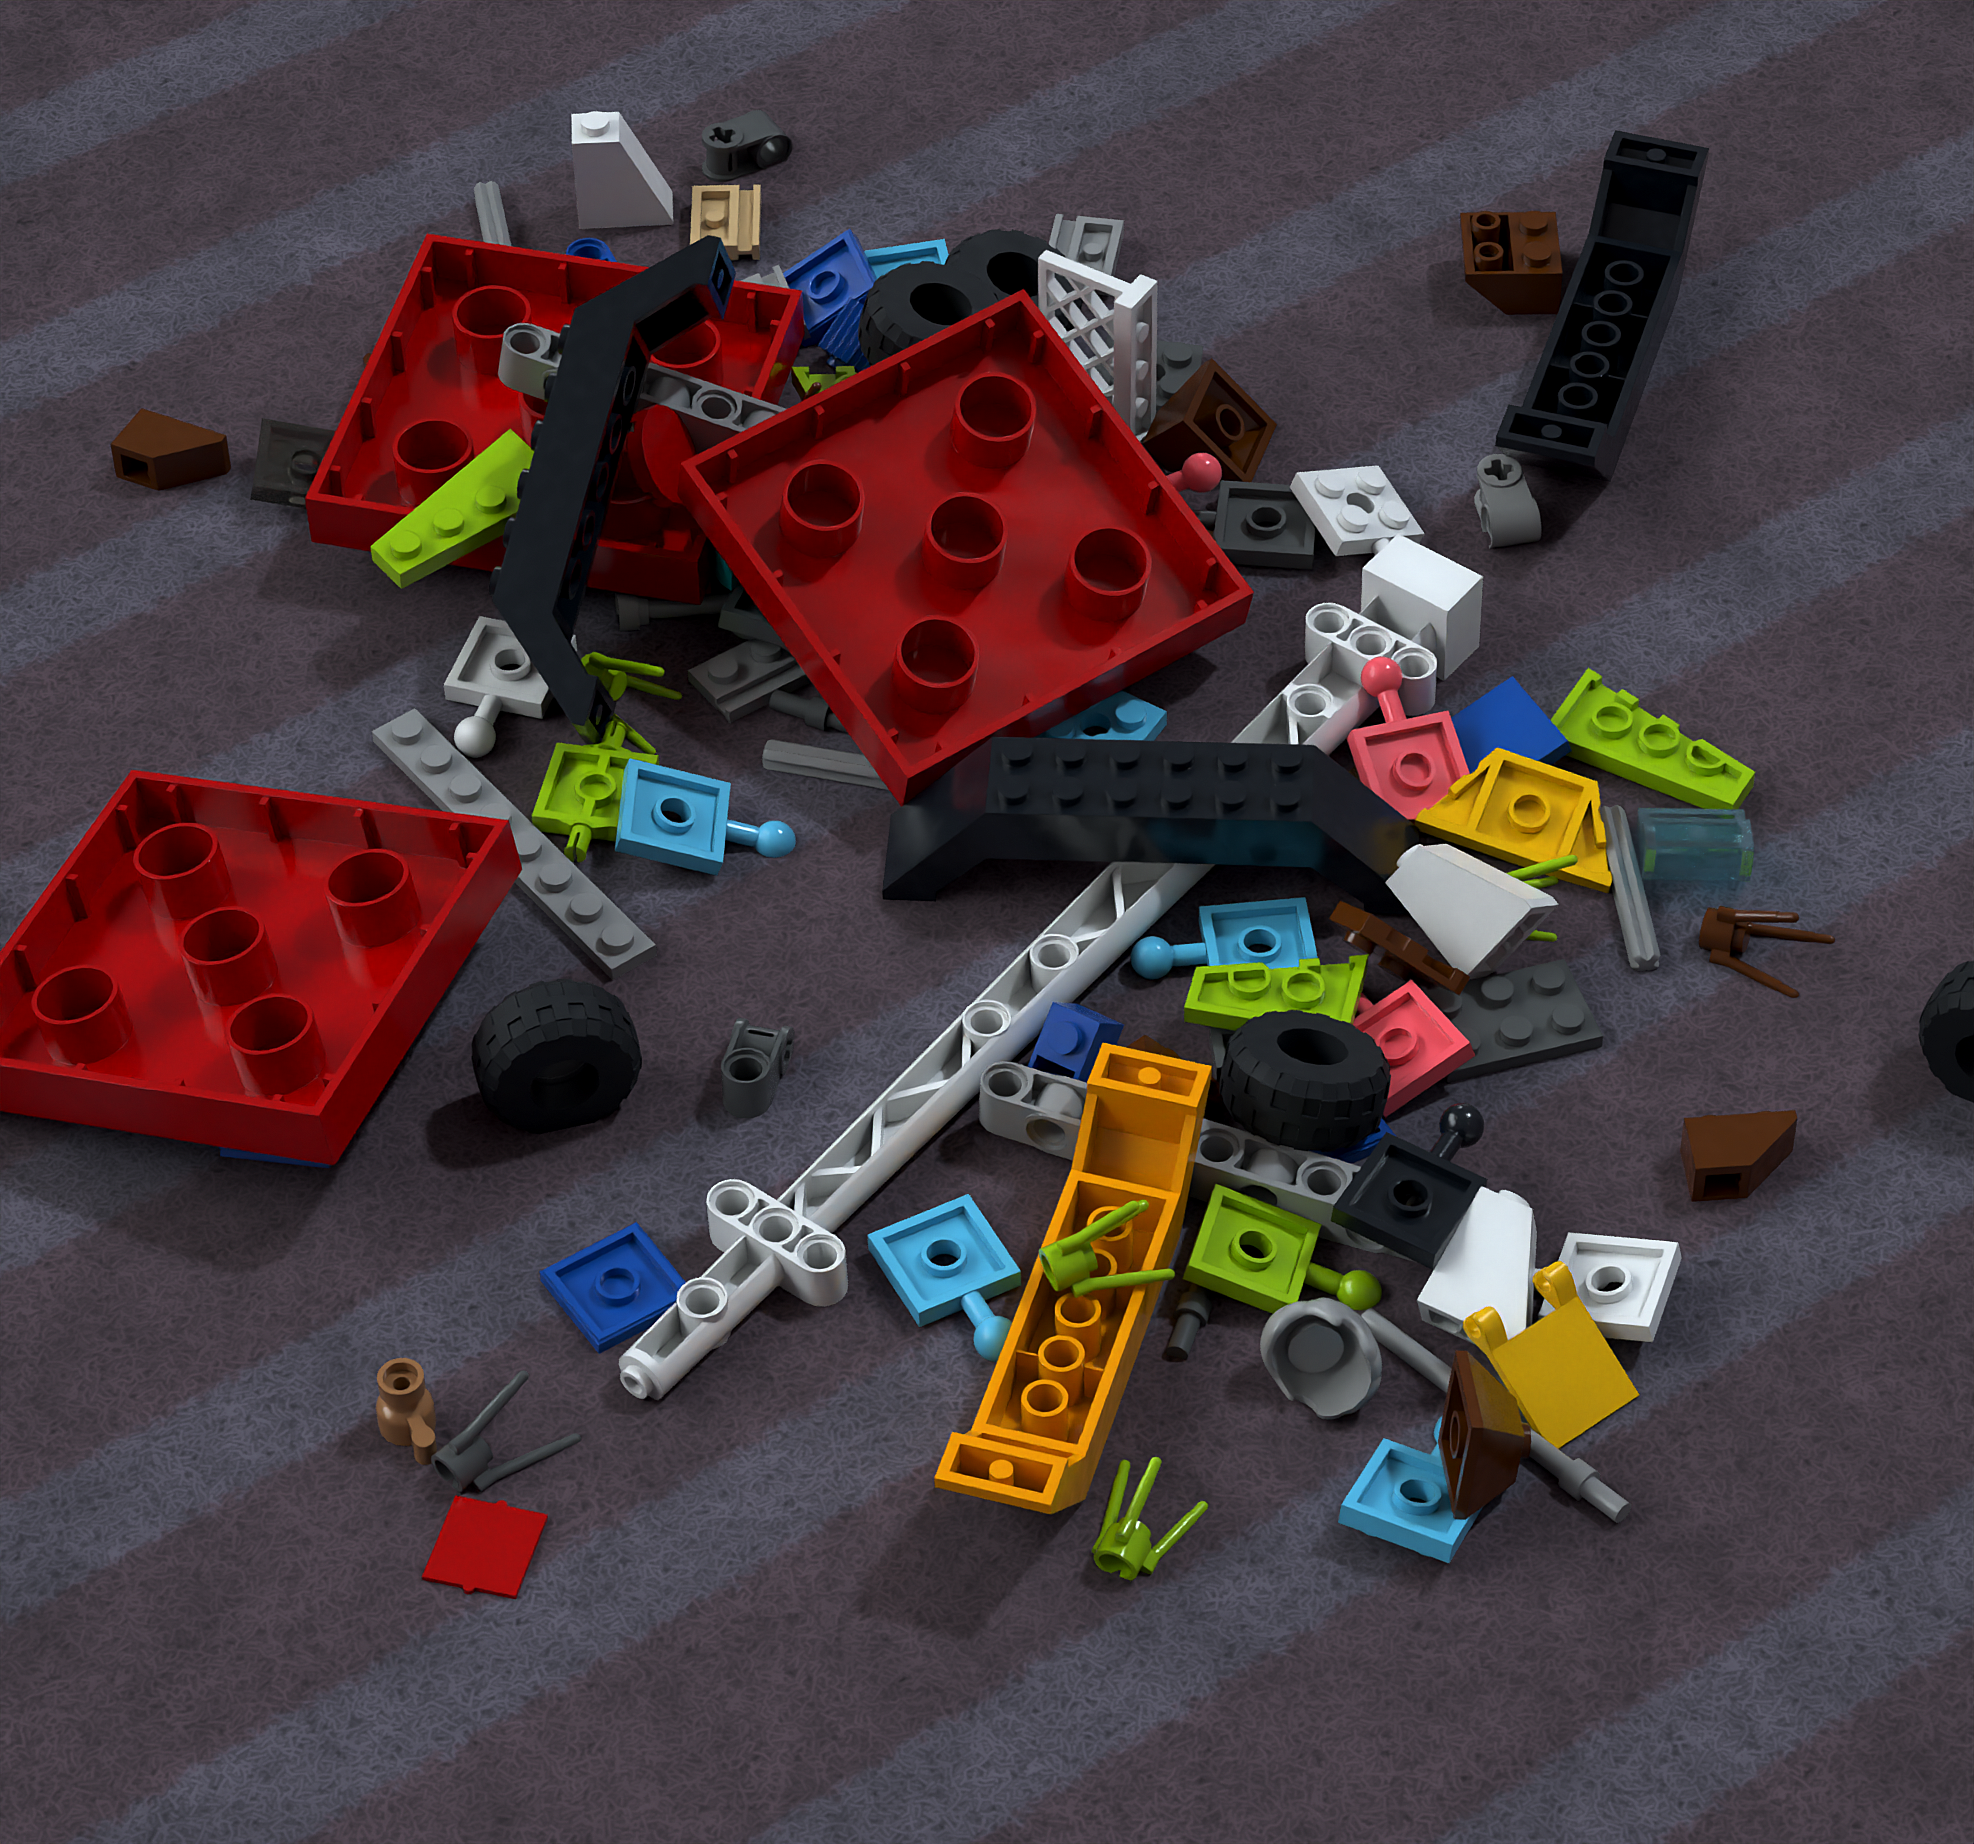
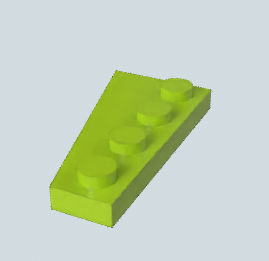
[371,429,534,589]
[1551,668,1755,819]

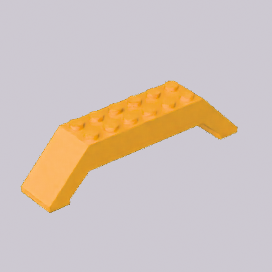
[934,1043,1212,1514]

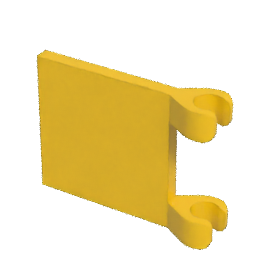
[1463,1261,1639,1449]

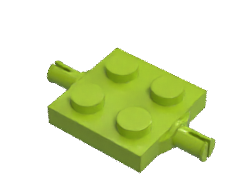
[532,721,659,862]

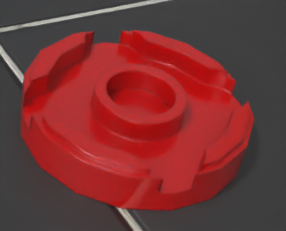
[626,404,696,508]

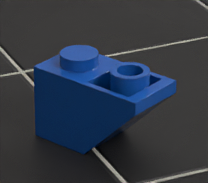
[1027,1002,1124,1083]

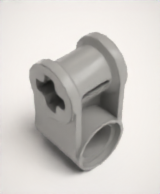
[1474,454,1541,549]

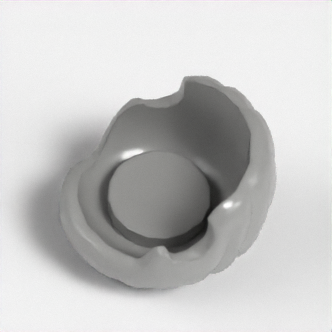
[1260,1298,1382,1420]

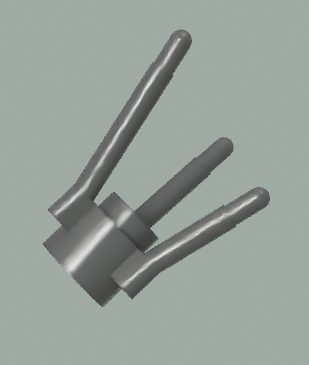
[431,1370,581,1493]

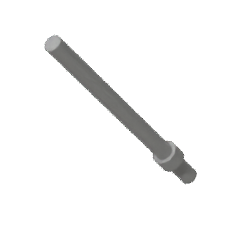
[1361,1308,1631,1523]

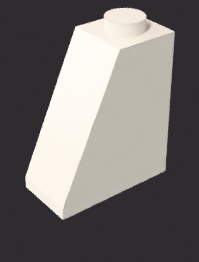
[571,111,673,229]
[1385,844,1559,979]
[1417,1186,1537,1345]

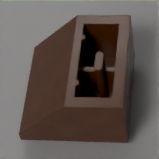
[1460,211,1563,315]

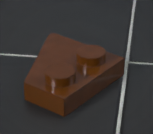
[1329,901,1470,996]

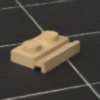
[690,185,761,260]

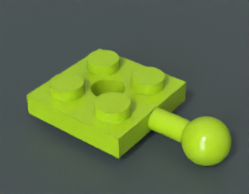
[1182,1184,1382,1314]

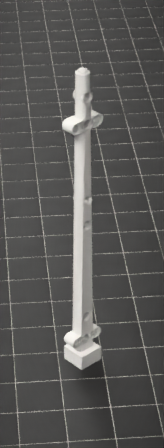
[619,534,1483,1400]

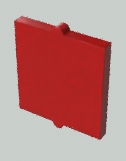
[422,1495,548,1599]

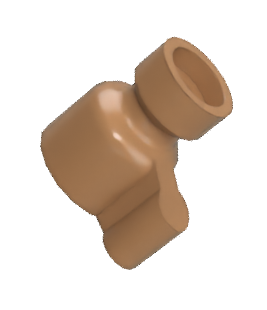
[376,1358,437,1465]

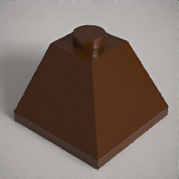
[1142,358,1277,482]
[1438,1350,1531,1520]

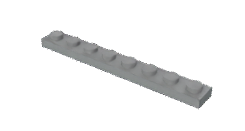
[372,708,657,980]

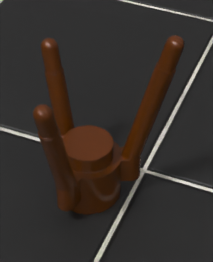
[1699,906,1835,998]

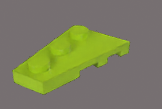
[1184,954,1369,1031]

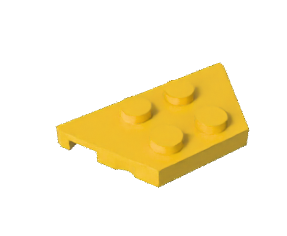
[1415,747,1612,893]

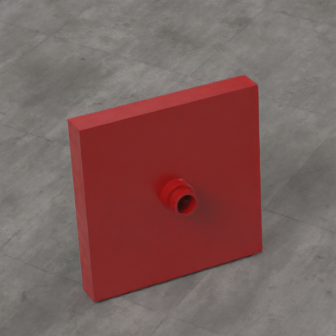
[305,233,805,605]
[677,289,1254,807]
[0,770,522,1165]

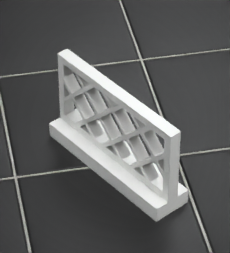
[1038,250,1157,443]

